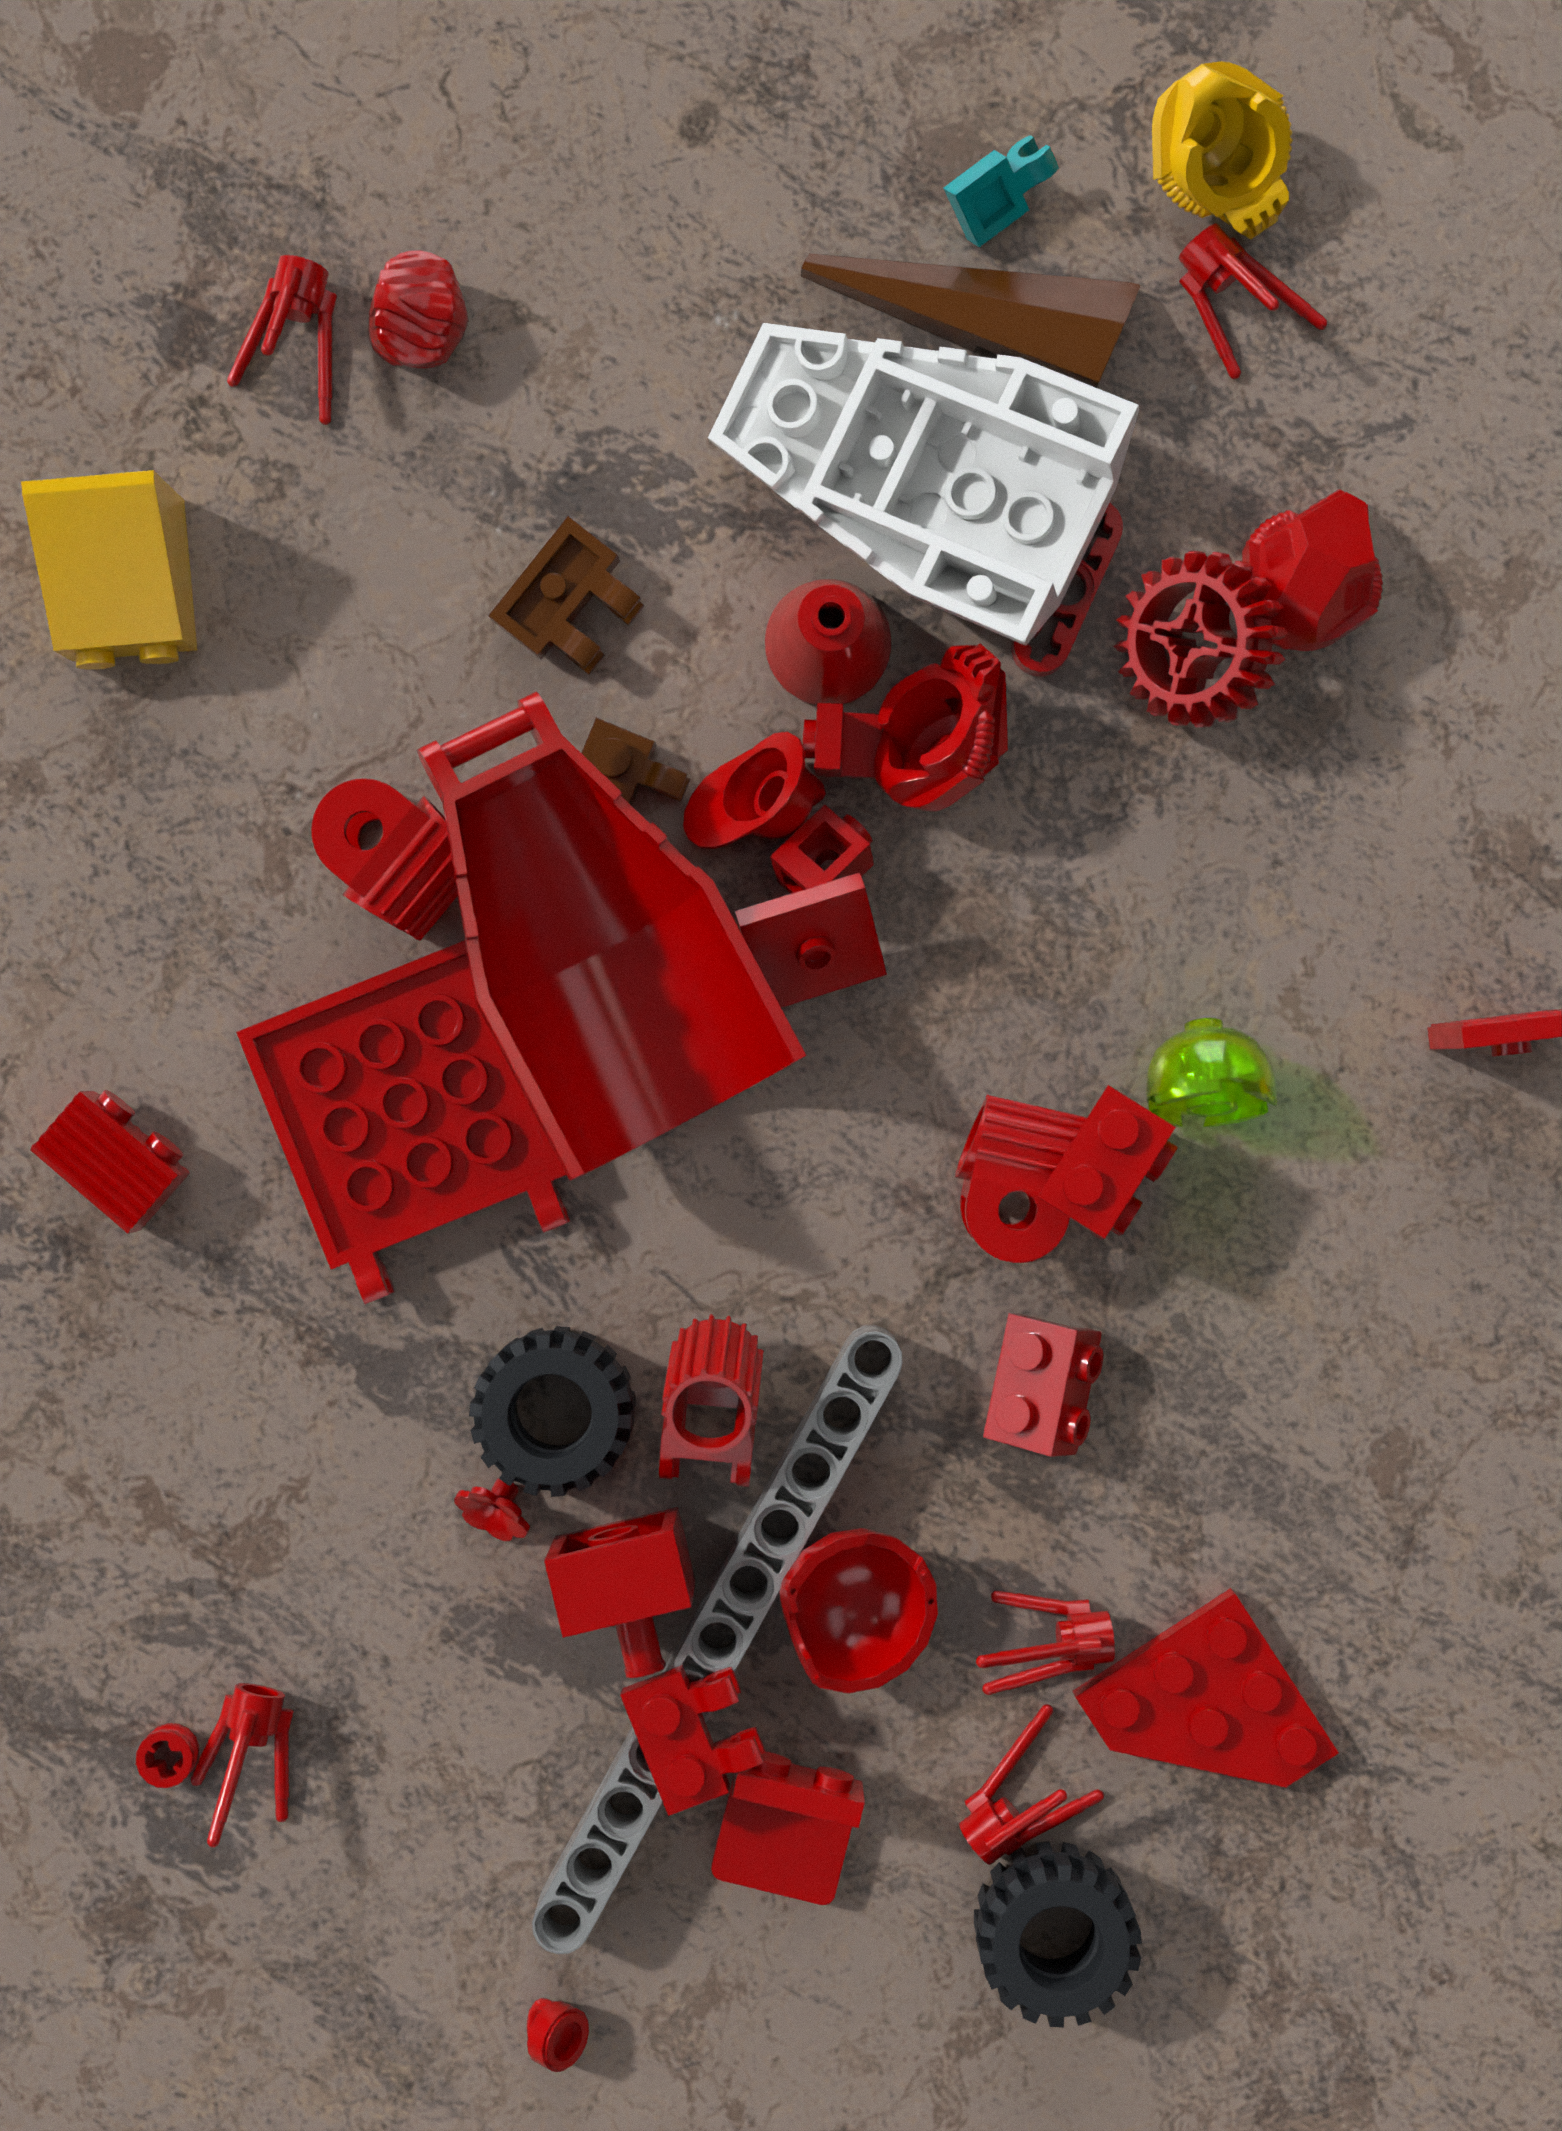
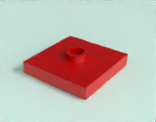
[735,872,887,1008]
[1427,1009,1562,1057]

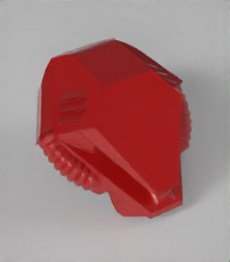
[1242,489,1383,651]
[874,643,1008,812]

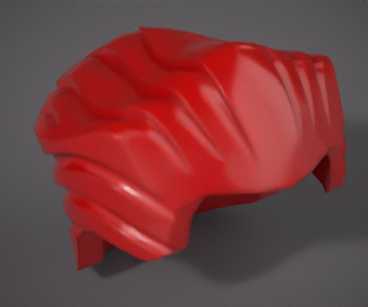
[369,250,469,369]

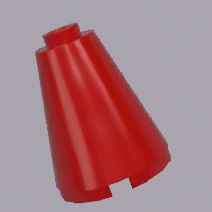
[765,579,891,705]

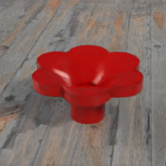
[454,1478,530,1541]

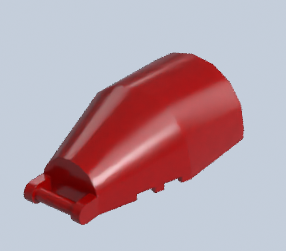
[417,692,807,1181]

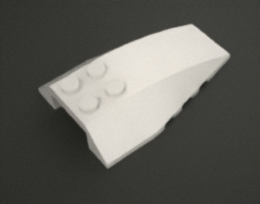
[708,323,1139,646]

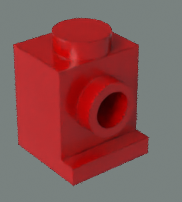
[770,804,874,894]

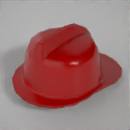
[683,731,826,849]

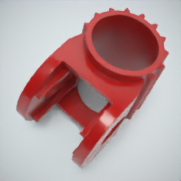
[311,778,458,941]
[955,1095,1087,1263]
[659,1314,764,1487]

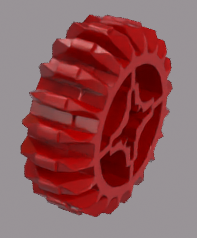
[1113,551,1288,728]

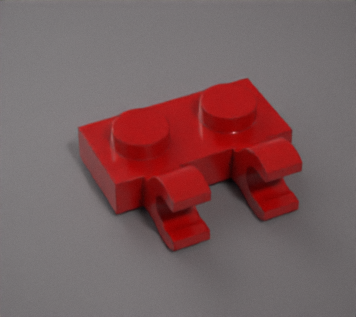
[620,1665,765,1816]

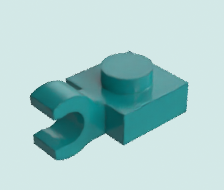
[943,135,1059,247]

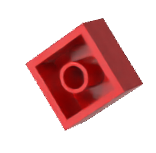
[544,1507,696,1678]

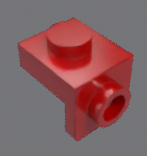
[803,703,882,779]

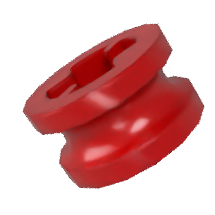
[136,1723,200,1788]

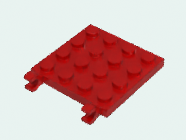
[236,940,571,1304]

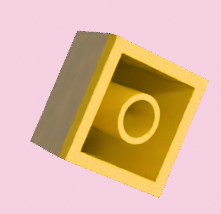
[21,470,197,670]

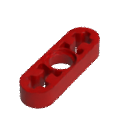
[1011,503,1123,677]

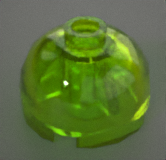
[1145,1018,1278,1127]

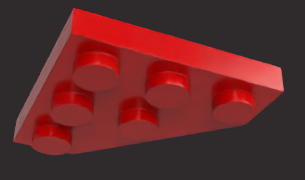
[1072,1588,1339,1788]

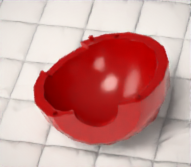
[779,1528,938,1694]

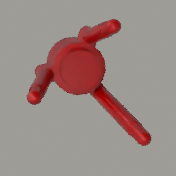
[1178,223,1328,379]
[227,255,337,425]
[976,1590,1115,1695]
[191,1683,294,1848]
[959,1704,1104,1865]

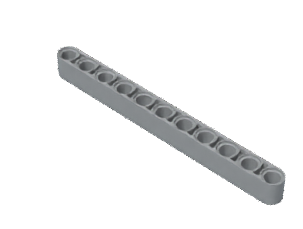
[532,1325,903,1954]

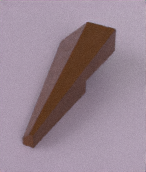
[801,253,1141,388]

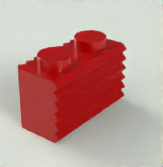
[30,1090,190,1234]

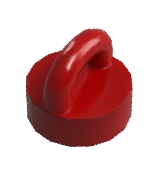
[527,1998,589,2072]

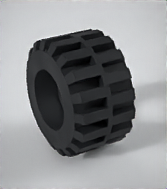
[469,1326,636,1497]
[974,1841,1142,2028]

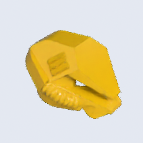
[1152,61,1293,240]

